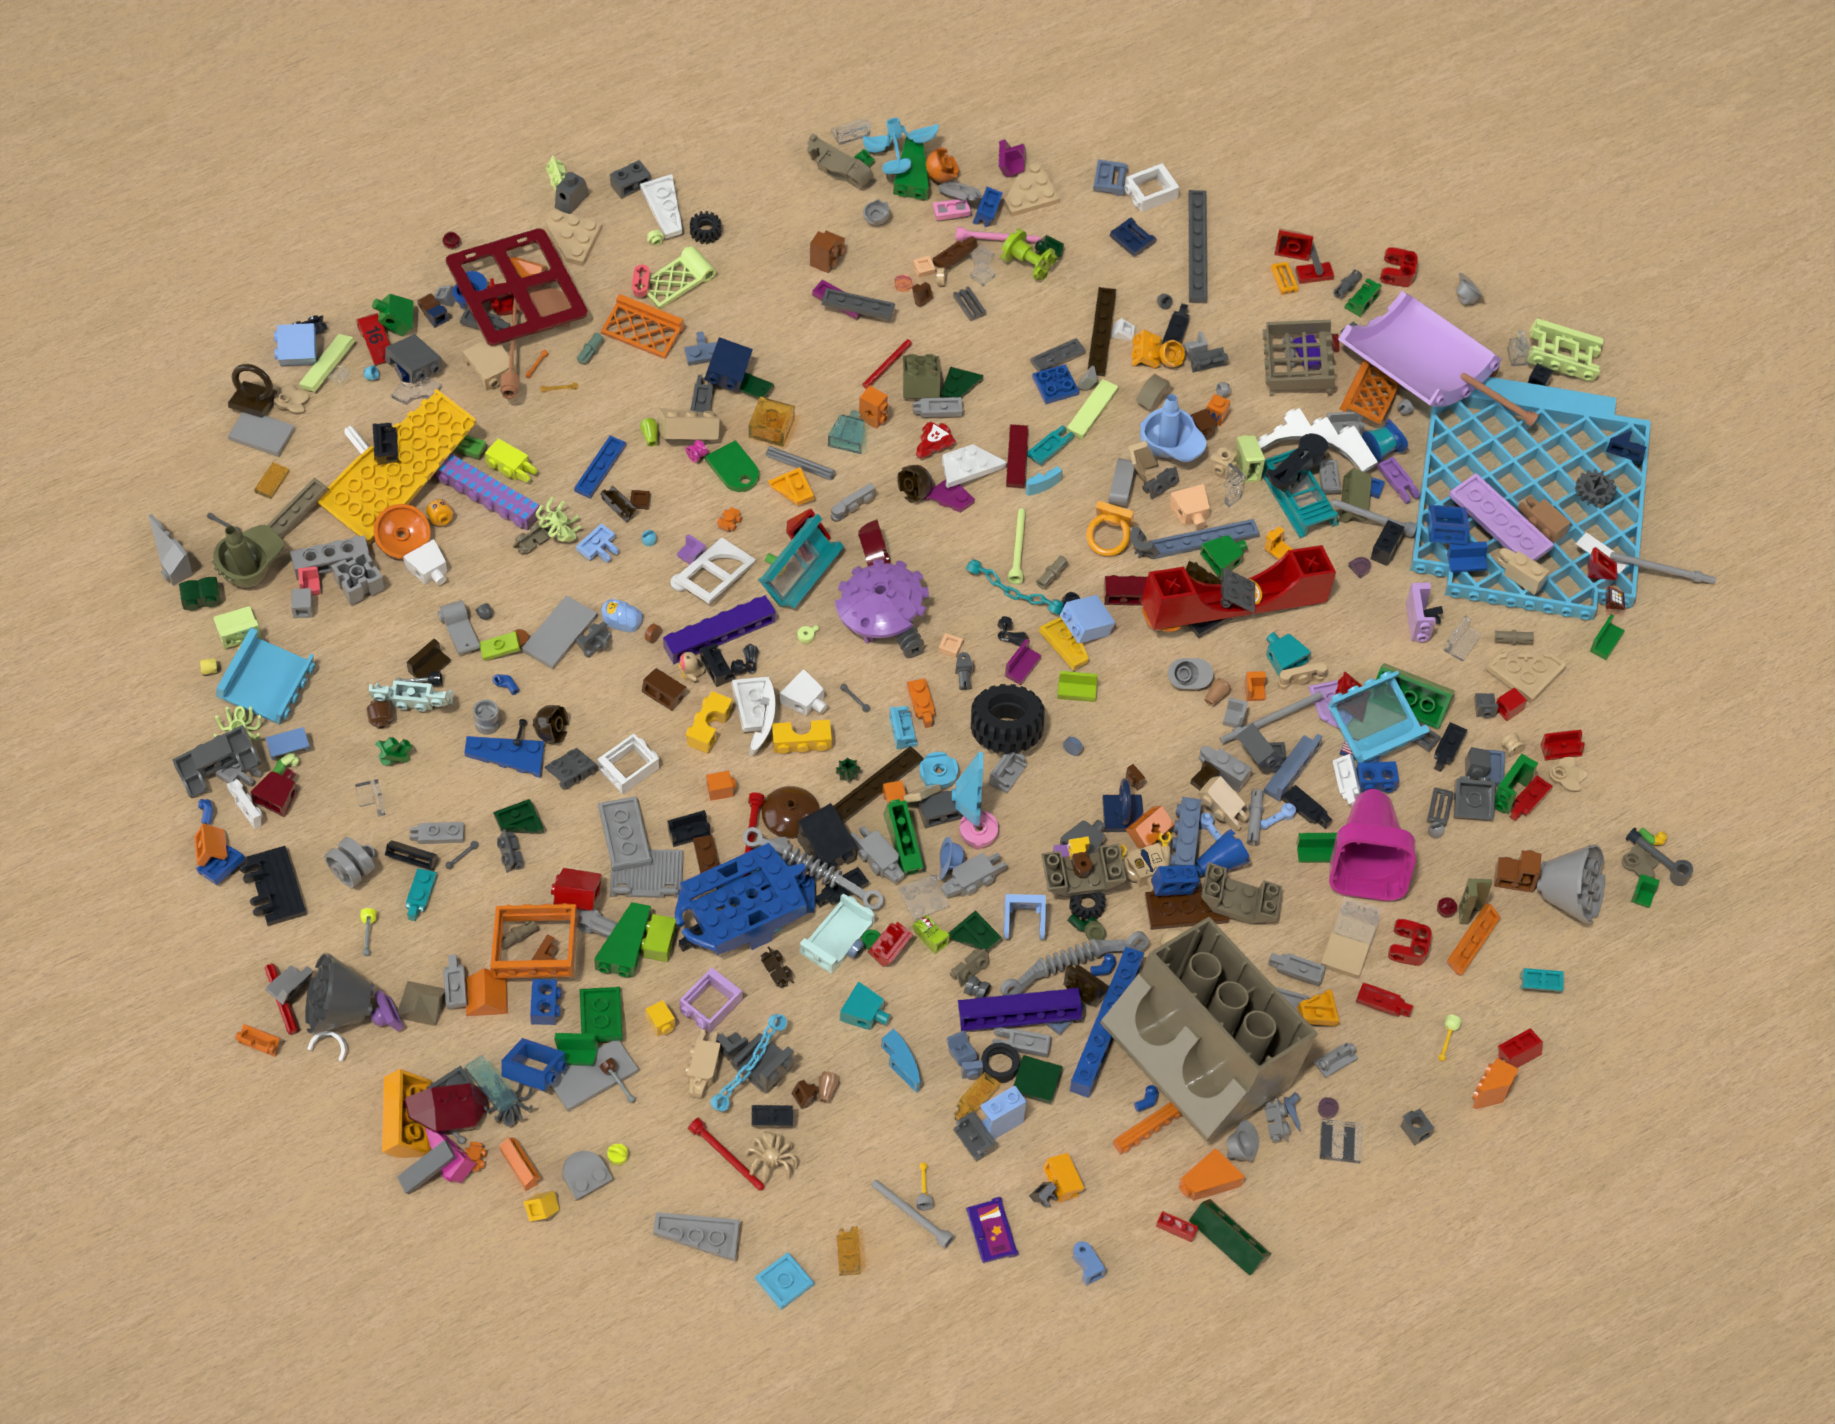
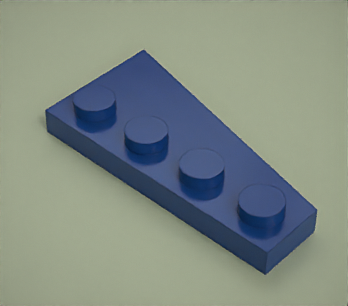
[464,736,544,778]

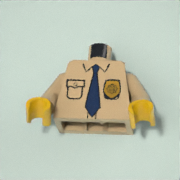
[1120,831,1171,891]

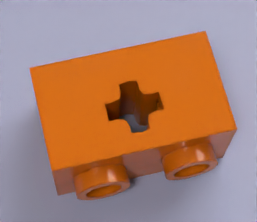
[859,385,889,429]
[1126,806,1175,848]

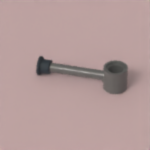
[1625,827,1693,886]

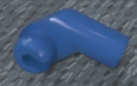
[492,674,520,695]
[198,799,214,825]
[1090,953,1116,976]
[1134,1085,1158,1112]

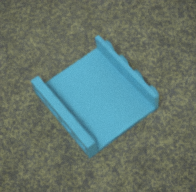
[216,627,315,725]

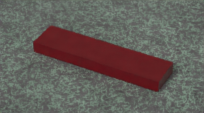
[1006,424,1028,488]

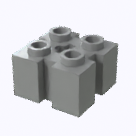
[331,550,385,605]

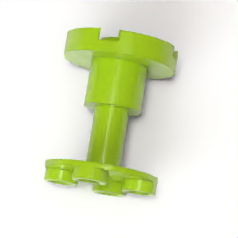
[1000,228,1058,280]

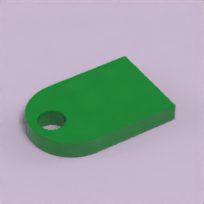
[705,440,759,492]

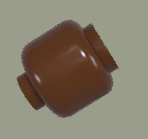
[366,700,394,729]

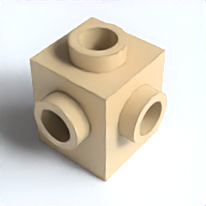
[1210,447,1238,480]

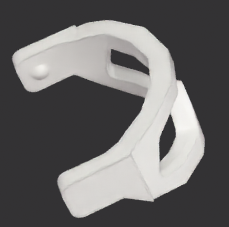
[307,1031,348,1062]

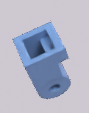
[1072,1241,1105,1286]

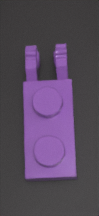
[1377,457,1420,503]

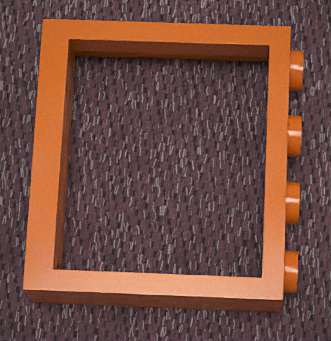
[490,903,578,978]

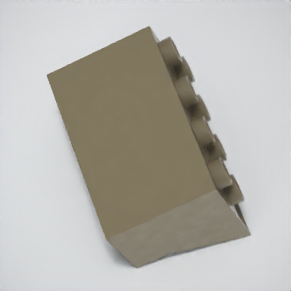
[1100,917,1318,1142]

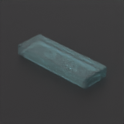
[465,1055,517,1113]

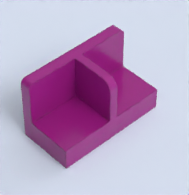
[999,139,1025,178]

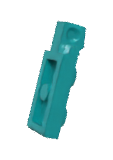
[405,868,437,921]

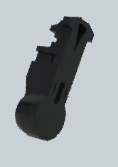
[1265,433,1328,492]

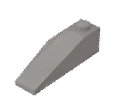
[149,514,193,586]

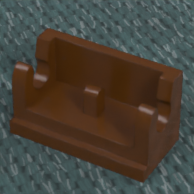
[642,668,687,711]

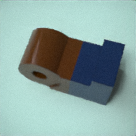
[417,293,448,328]

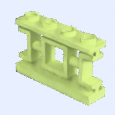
[1527,318,1603,382]

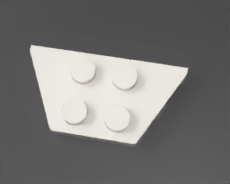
[942,444,1007,488]

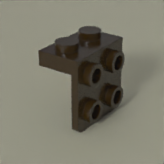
[1063,964,1109,1007]

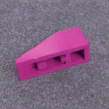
[425,1128,476,1183]

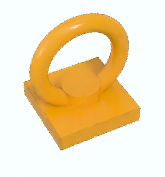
[1086,501,1135,556]

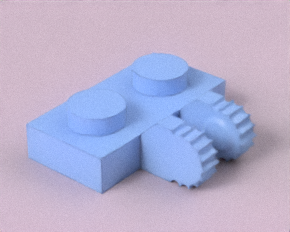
[576,523,619,562]

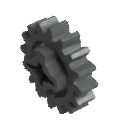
[1575,469,1616,507]

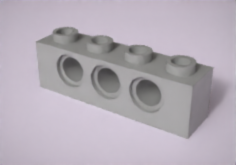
[290,535,370,580]

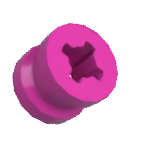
[685,440,708,463]

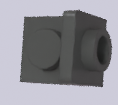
[1474,693,1498,718]

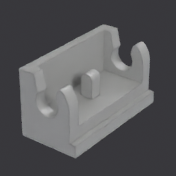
[1326,412,1364,437]
[989,752,1027,794]

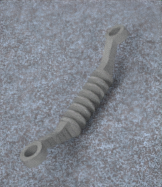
[743,827,883,911]
[1000,931,1149,995]

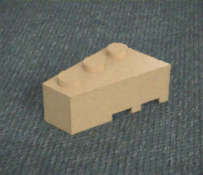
[657,408,720,440]

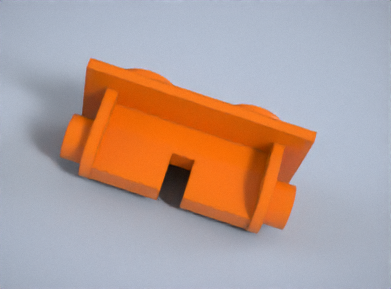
[235,1024,280,1057]

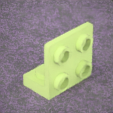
[214,606,261,649]

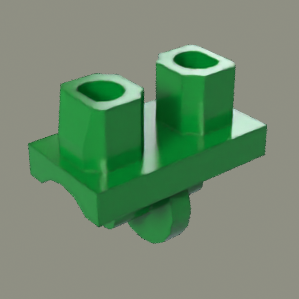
[375,737,413,766]

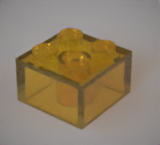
[748,397,795,447]

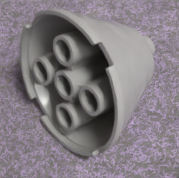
[1537,844,1605,924]

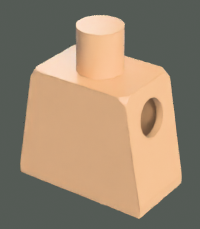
[1169,484,1210,529]

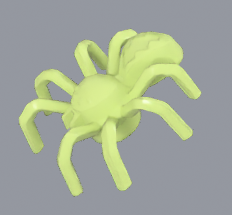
[536,497,582,542]
[214,706,261,741]

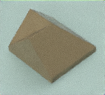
[398,981,445,1026]

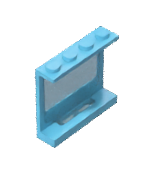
[1327,671,1430,763]

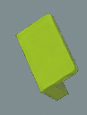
[1057,671,1098,702]

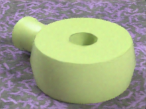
[797,625,819,644]

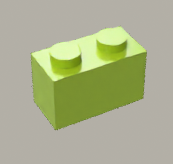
[641,914,677,962]

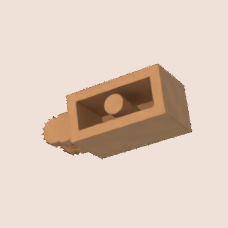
[1518,496,1571,544]

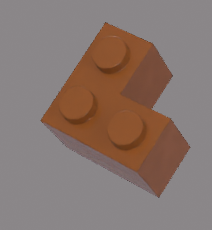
[810,230,846,274]
[1494,850,1542,893]

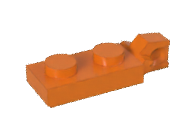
[907,678,935,728]

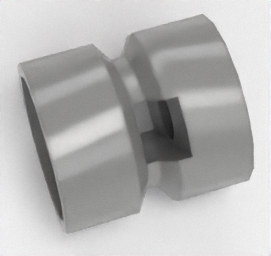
[473,699,500,735]

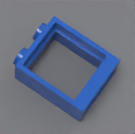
[1426,505,1470,545]
[501,1038,567,1091]

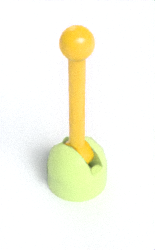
[1438,1015,1462,1061]

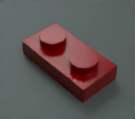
[1295,262,1334,284]

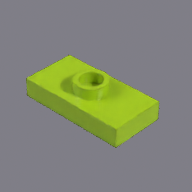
[479,631,520,661]

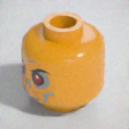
[426,499,453,526]

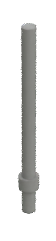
[1610,552,1716,584]
[1220,691,1323,744]

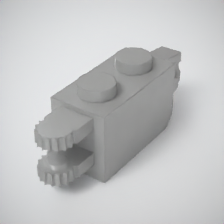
[850,826,904,884]
[941,853,1008,898]

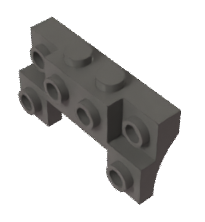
[172,725,262,799]

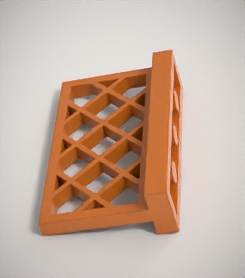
[601,294,685,359]
[1339,359,1399,424]

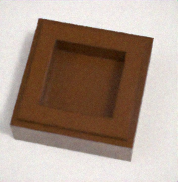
[630,490,650,510]

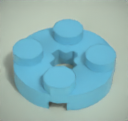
[919,752,958,789]

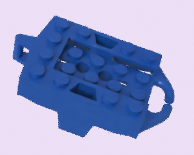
[674,843,806,955]

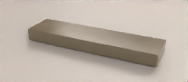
[267,477,329,539]

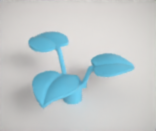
[863,118,939,174]

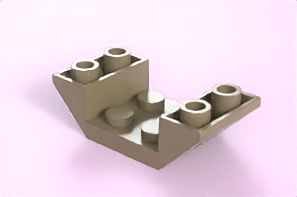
[1041,844,1126,896]
[1201,862,1282,924]

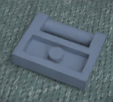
[1093,159,1128,196]

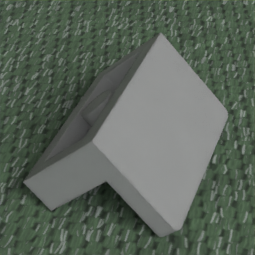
[265,965,313,1005]

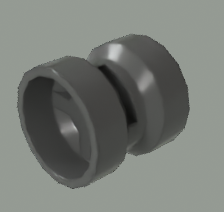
[964,975,991,998]

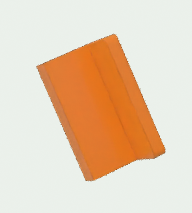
[509,257,547,278]
[194,824,227,867]

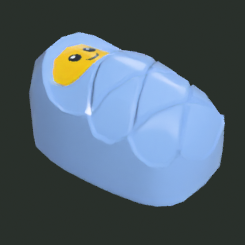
[601,599,642,632]

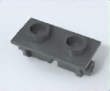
[1189,347,1228,372]
[1142,467,1180,500]
[497,829,524,873]

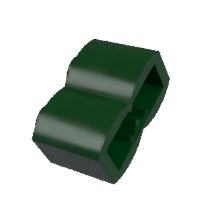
[179,577,221,611]

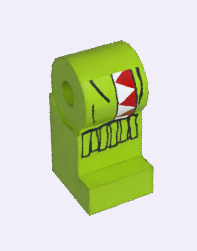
[912,915,949,954]

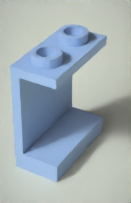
[980,1086,1026,1139]

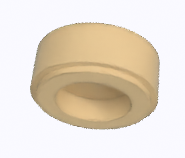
[937,268,946,286]

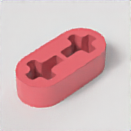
[632,264,651,297]

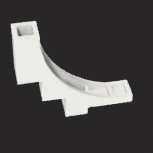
[1258,408,1377,472]

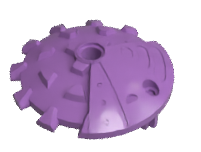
[835,559,929,644]

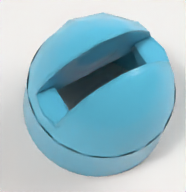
[364,365,379,381]
[642,530,657,546]

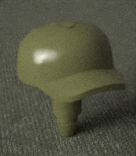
[212,525,285,588]

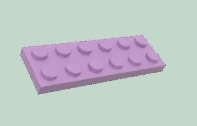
[1449,473,1554,561]

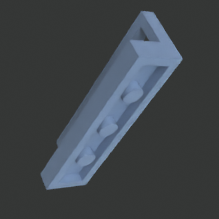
[1264,733,1322,802]

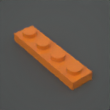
[1447,904,1501,975]

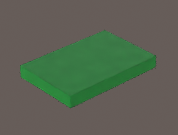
[580,986,623,1042]

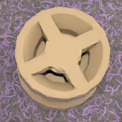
[1501,732,1526,757]

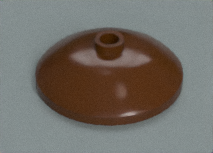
[761,786,820,839]

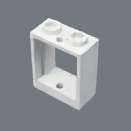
[1124,163,1179,212]
[597,734,659,795]

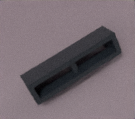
[385,840,438,870]

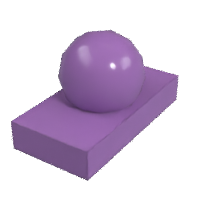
[371,990,404,1031]

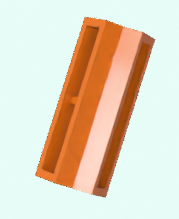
[499,1137,541,1191]

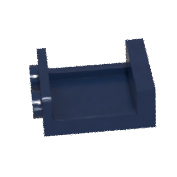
[704,337,753,392]

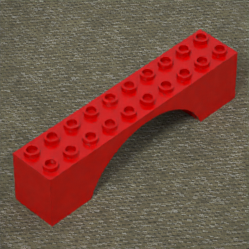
[1141,545,1336,630]

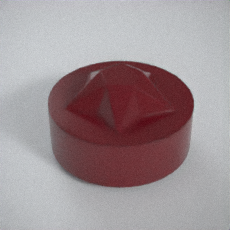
[1437,897,1457,918]

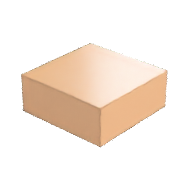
[913,256,935,277]
[938,633,963,658]

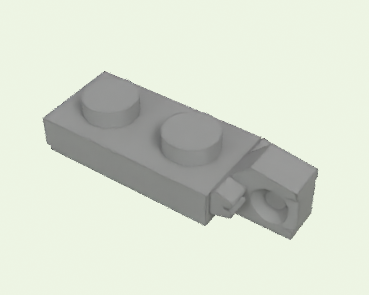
[1268,953,1325,986]
[443,954,468,1010]

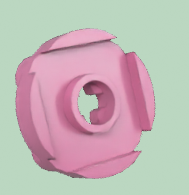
[959,811,998,849]

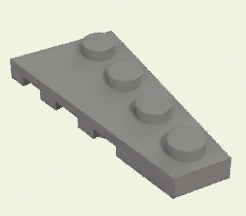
[654,1212,740,1262]

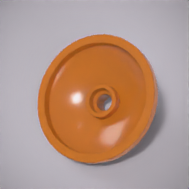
[374,504,430,559]

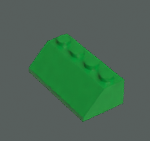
[1368,663,1455,729]

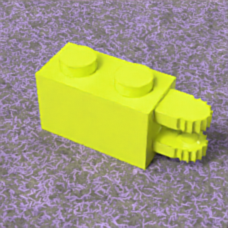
[485,438,537,483]

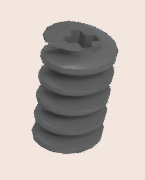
[895,621,924,658]

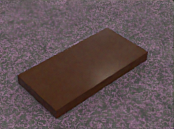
[1145,887,1229,930]

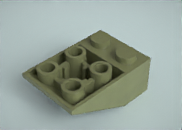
[903,354,940,398]

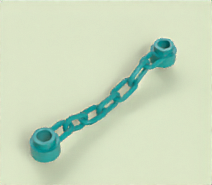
[966,559,1064,615]

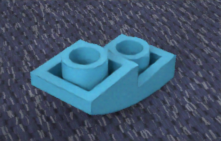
[1026,466,1062,496]

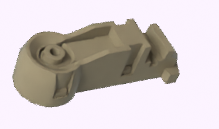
[807,133,874,189]

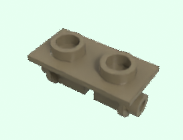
[512,522,550,555]
[950,949,990,987]

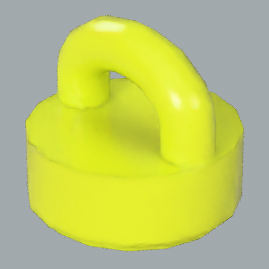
[607,1143,628,1165]

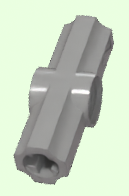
[566,908,617,938]

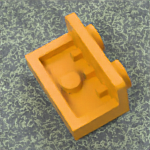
[1131,329,1161,369]

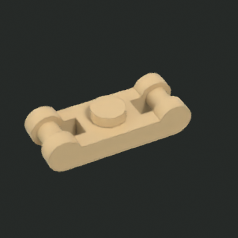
[1278,662,1327,690]

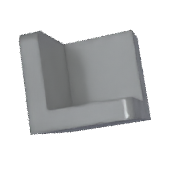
[1183,332,1208,361]
[291,588,313,618]
[1223,698,1248,728]

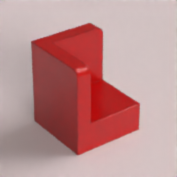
[1496,688,1527,721]

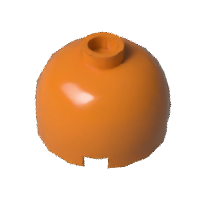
[926,147,959,183]

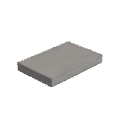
[228,412,295,457]

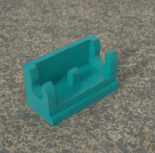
[1520,968,1564,992]

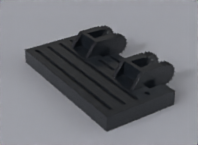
[240,846,307,926]

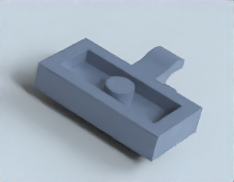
[684,331,717,366]

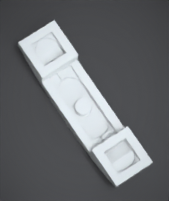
[748,679,775,757]

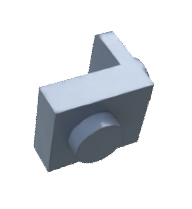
[947,1031,977,1066]

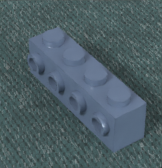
[1170,797,1201,866]

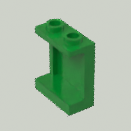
[1494,753,1538,814]

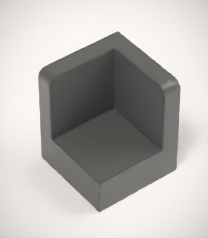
[716,1032,748,1061]

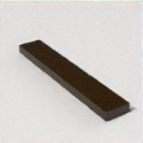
[1087,287,1116,377]
[833,746,924,824]

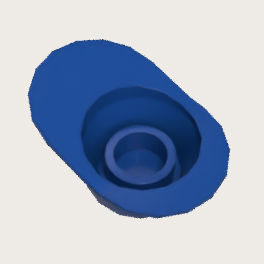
[452,271,487,309]

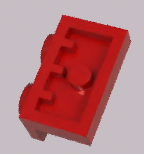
[487,278,518,316]

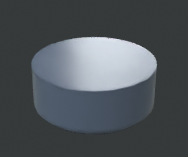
[1063,737,1083,756]
[847,939,864,959]

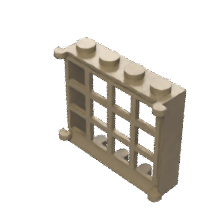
[1263,319,1335,396]

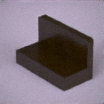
[407,639,451,683]

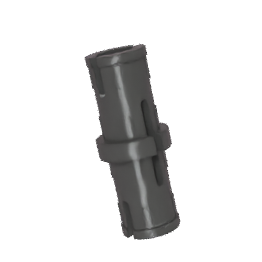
[1333,269,1362,299]

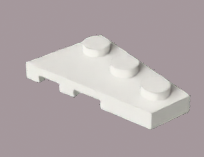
[731,677,769,732]

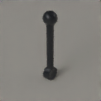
[513,719,527,746]

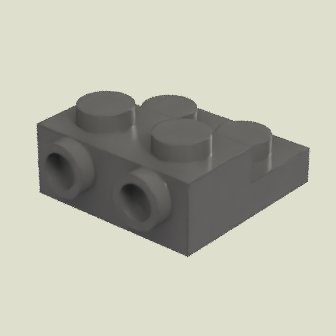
[1454,776,1496,821]

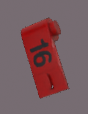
[356,313,390,366]

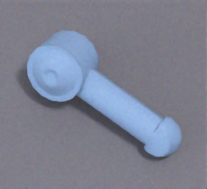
[1260,803,1296,830]
[1199,813,1222,841]

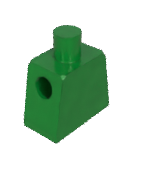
[372,294,414,336]
[1200,535,1248,578]

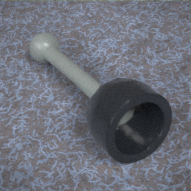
[395,671,442,687]

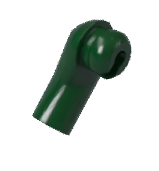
[1067,914,1097,932]

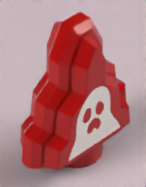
[916,422,956,459]

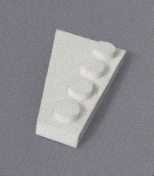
[640,174,682,239]

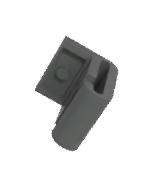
[730,1033,794,1093]

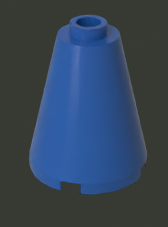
[1195,829,1251,877]

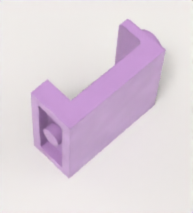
[1406,582,1436,642]

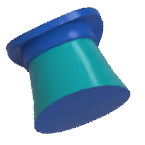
[1362,419,1408,462]

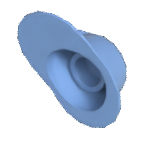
[939,837,965,880]

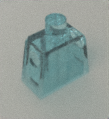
[828,410,865,454]

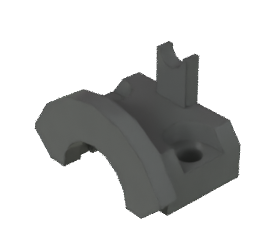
[1130,527,1160,558]

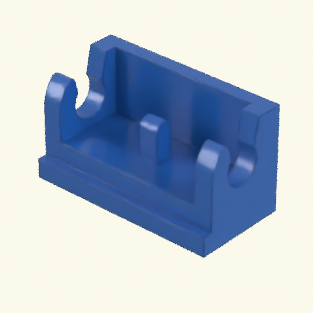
[972,186,1003,227]

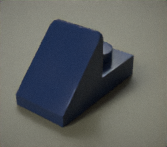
[1606,431,1647,463]

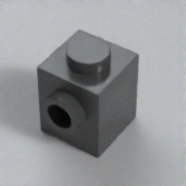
[1465,747,1490,779]

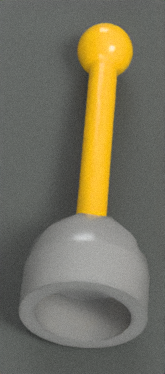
[916,1162,933,1211]

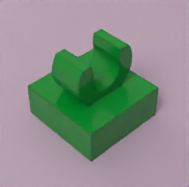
[853,149,875,168]

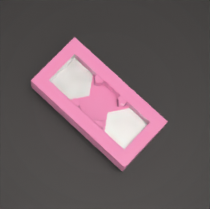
[933,199,971,221]

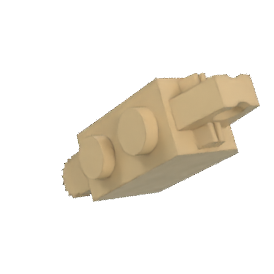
[685,1029,721,1098]

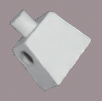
[403,539,447,585]
[780,669,828,716]

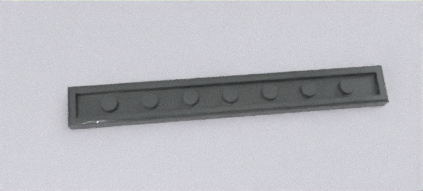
[1188,190,1207,304]

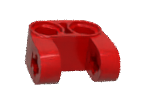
[1380,247,1418,287]
[1388,919,1432,966]

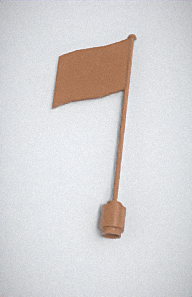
[500,274,571,399]

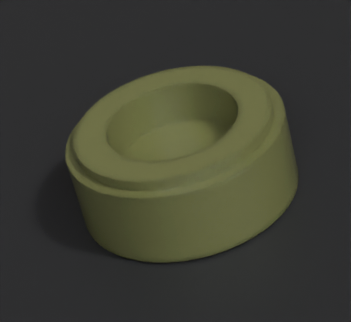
[1084,921,1105,940]

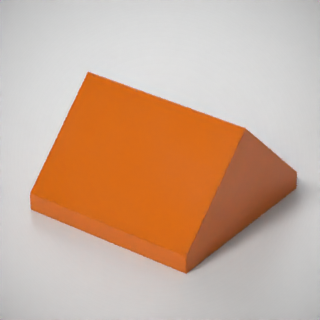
[465,968,507,1016]

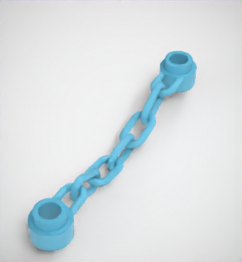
[711,1014,787,1111]

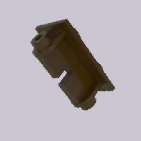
[600,485,637,523]
[1185,561,1222,584]
[761,946,795,988]

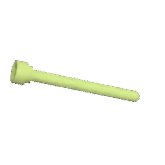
[1008,508,1025,584]

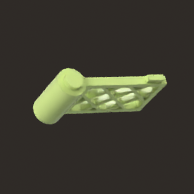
[639,246,716,309]

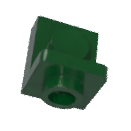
[1035,235,1064,260]

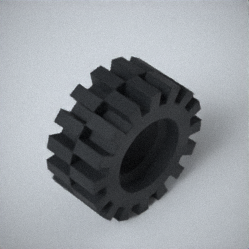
[690,211,721,244]
[1069,892,1106,921]

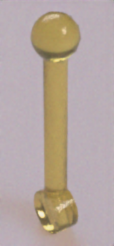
[540,382,578,392]

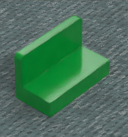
[1590,614,1625,660]
[1296,833,1337,863]
[554,1033,599,1066]

